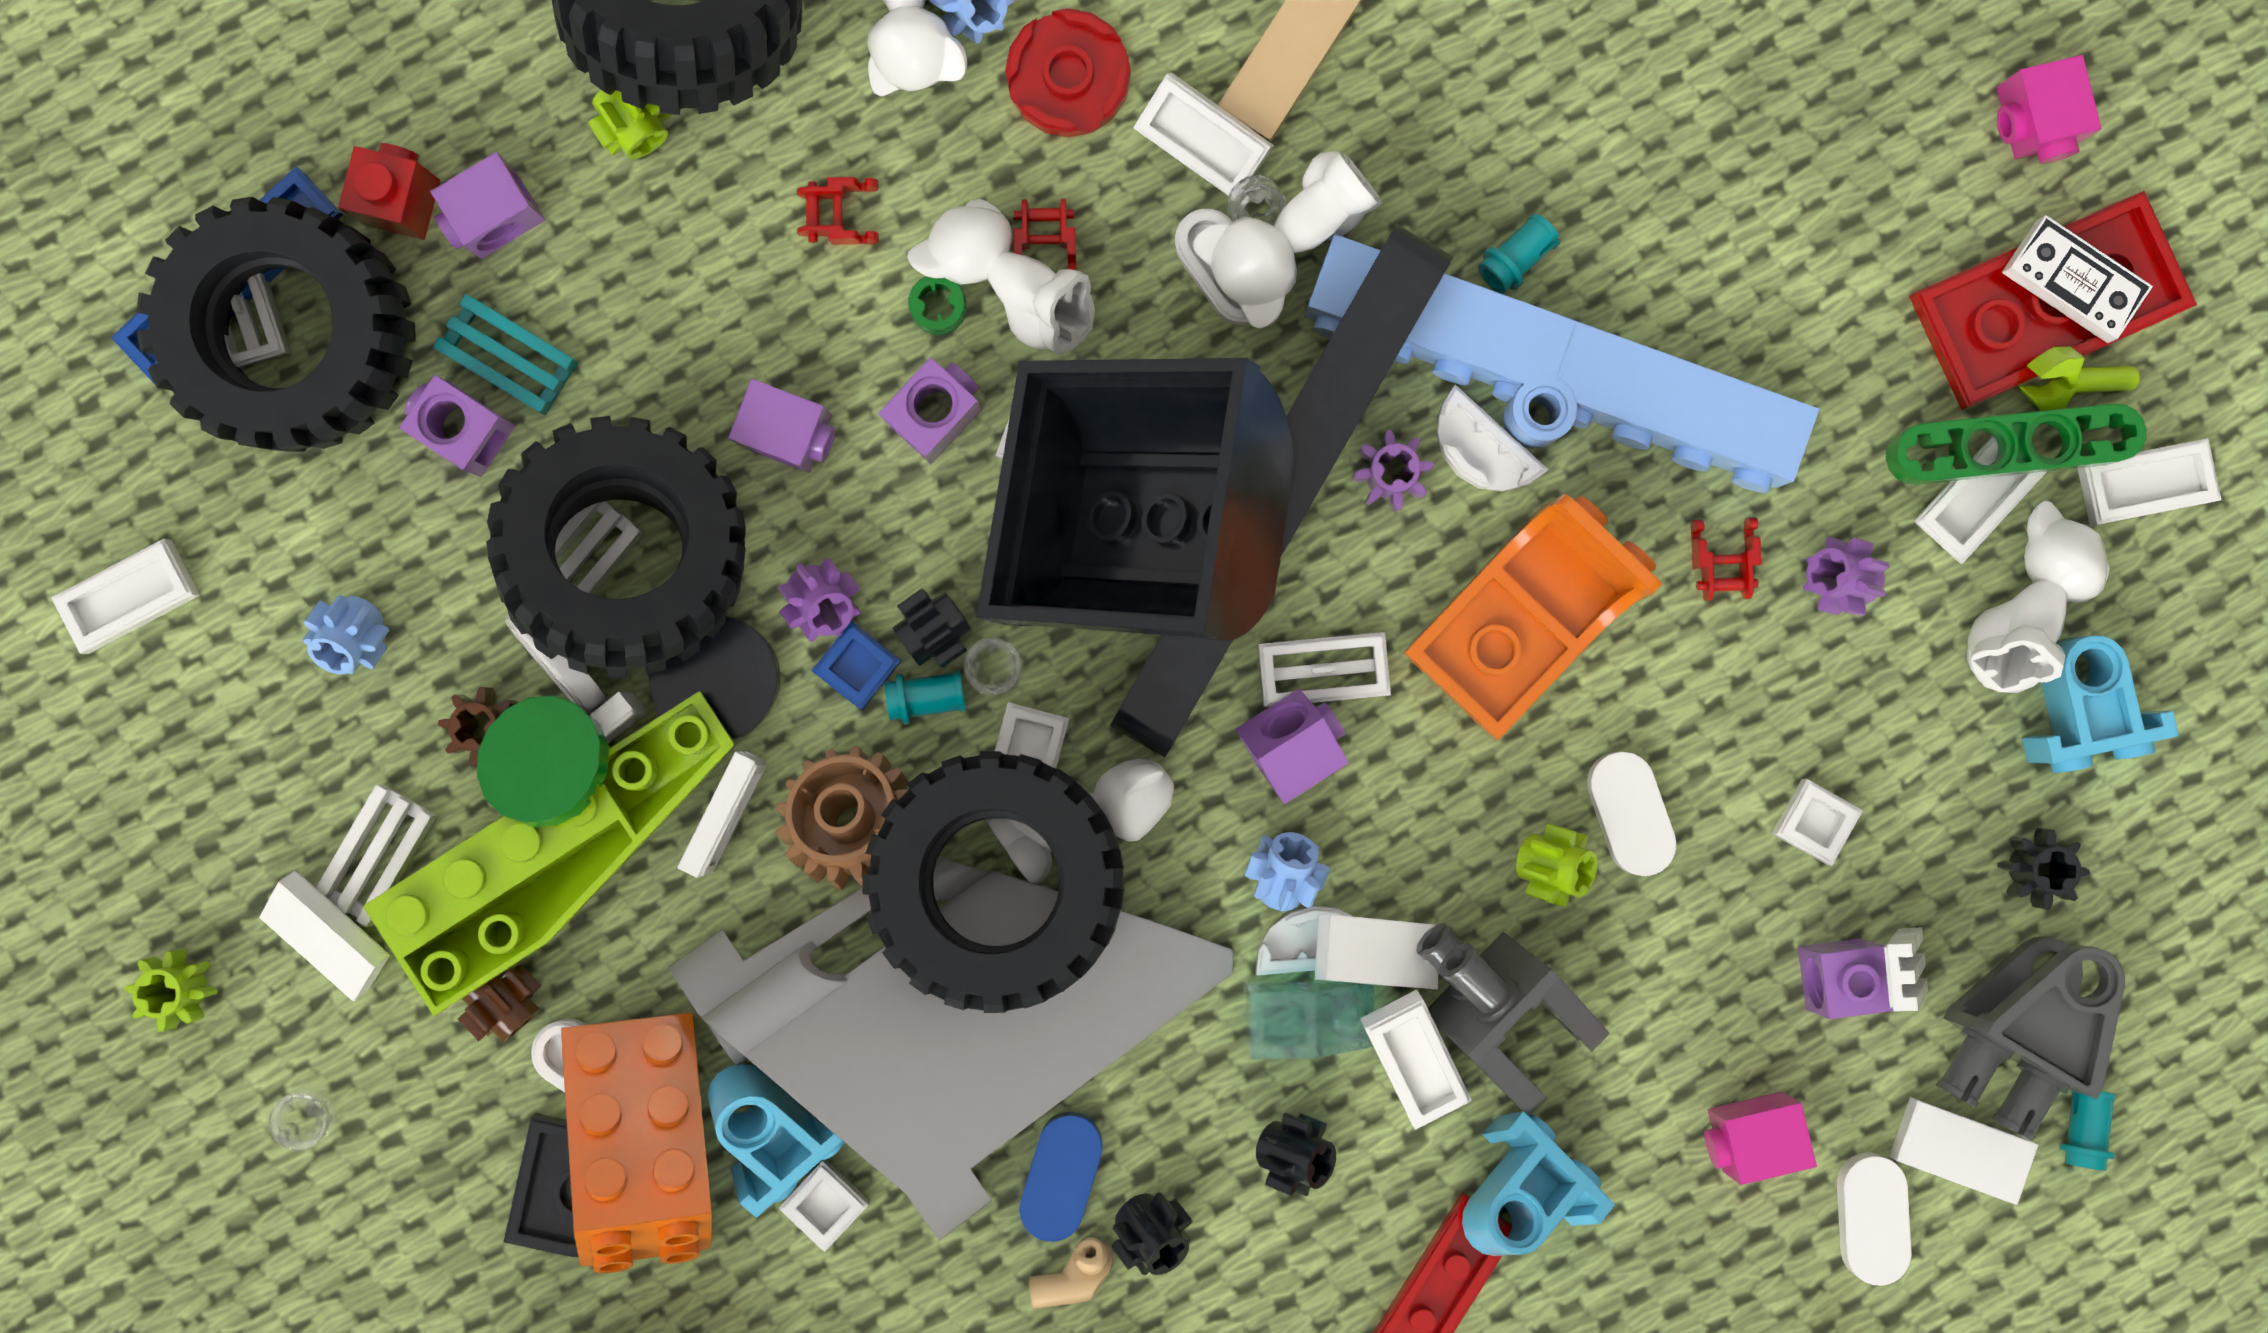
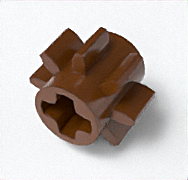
[438,687,518,767]
[458,964,541,1043]

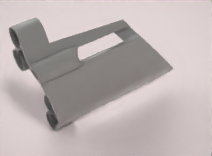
[668,856,1233,1241]

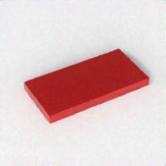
[1909,191,2197,410]

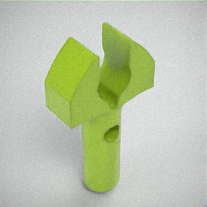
[2019,346,2140,411]

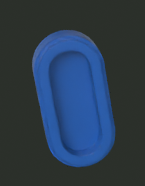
[1020,1112,1102,1242]

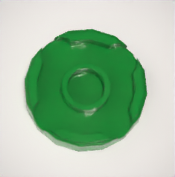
[477,695,609,827]

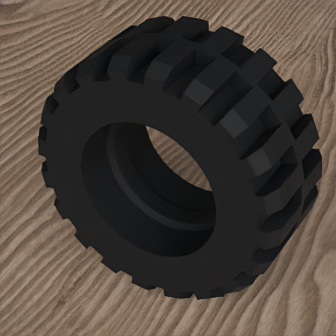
[552,0,802,115]
[136,197,416,452]
[486,416,746,678]
[862,751,1125,1013]

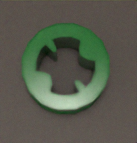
[908,276,967,335]

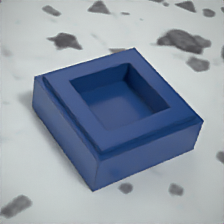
[811,621,902,710]

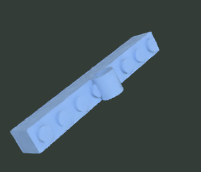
[1304,234,1820,493]

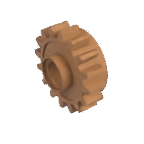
[776,746,909,890]

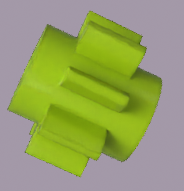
[588,90,672,159]
[1516,823,1598,907]
[124,948,218,1032]

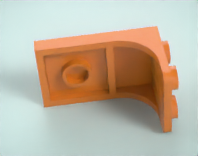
[1403,494,1662,740]
[561,1012,712,1273]

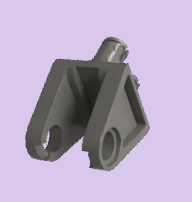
[1416,923,1610,1116]
[1936,936,2125,1142]

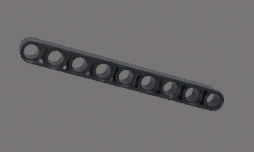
[1110,224,1454,758]

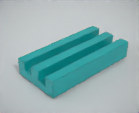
[433,294,578,415]

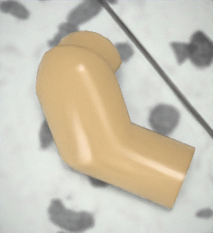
[1029,1237,1113,1309]

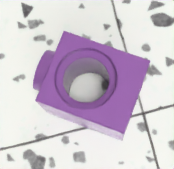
[430,152,546,259]
[878,357,982,464]
[399,375,516,478]
[728,379,836,473]
[1235,688,1349,804]
[1797,939,1893,1019]

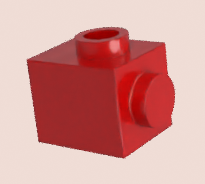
[338,143,440,240]

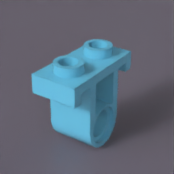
[2022,636,2179,773]
[707,1064,845,1218]
[1462,1111,1615,1256]

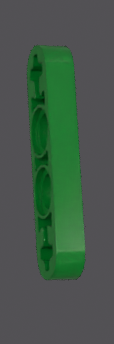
[1886,404,2147,485]

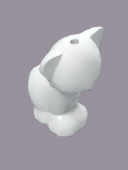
[867,0,967,97]
[1193,151,1383,328]
[907,199,1095,355]
[1967,500,2110,693]
[986,758,1174,884]

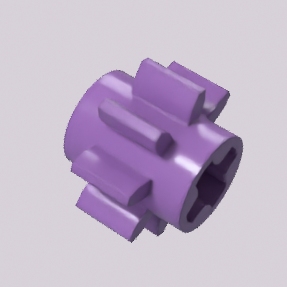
[1351,430,1434,512]
[1803,537,1890,616]
[778,558,861,642]

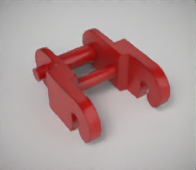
[797,177,879,245]
[1013,198,1076,270]
[1690,517,1762,601]

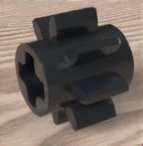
[892,588,972,668]
[1997,828,2090,910]
[1256,1113,1336,1196]
[1111,1192,1193,1275]

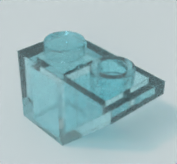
[1245,982,1375,1059]

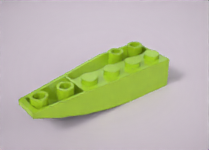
[363,691,736,1016]

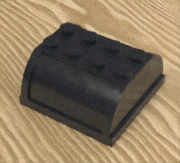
[976,358,1295,641]

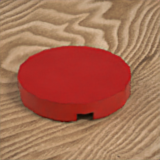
[1005,8,1131,138]

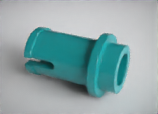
[1478,214,1561,294]
[884,670,966,725]
[2059,1090,2116,1171]

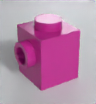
[1996,55,2102,164]
[1704,1092,1817,1185]

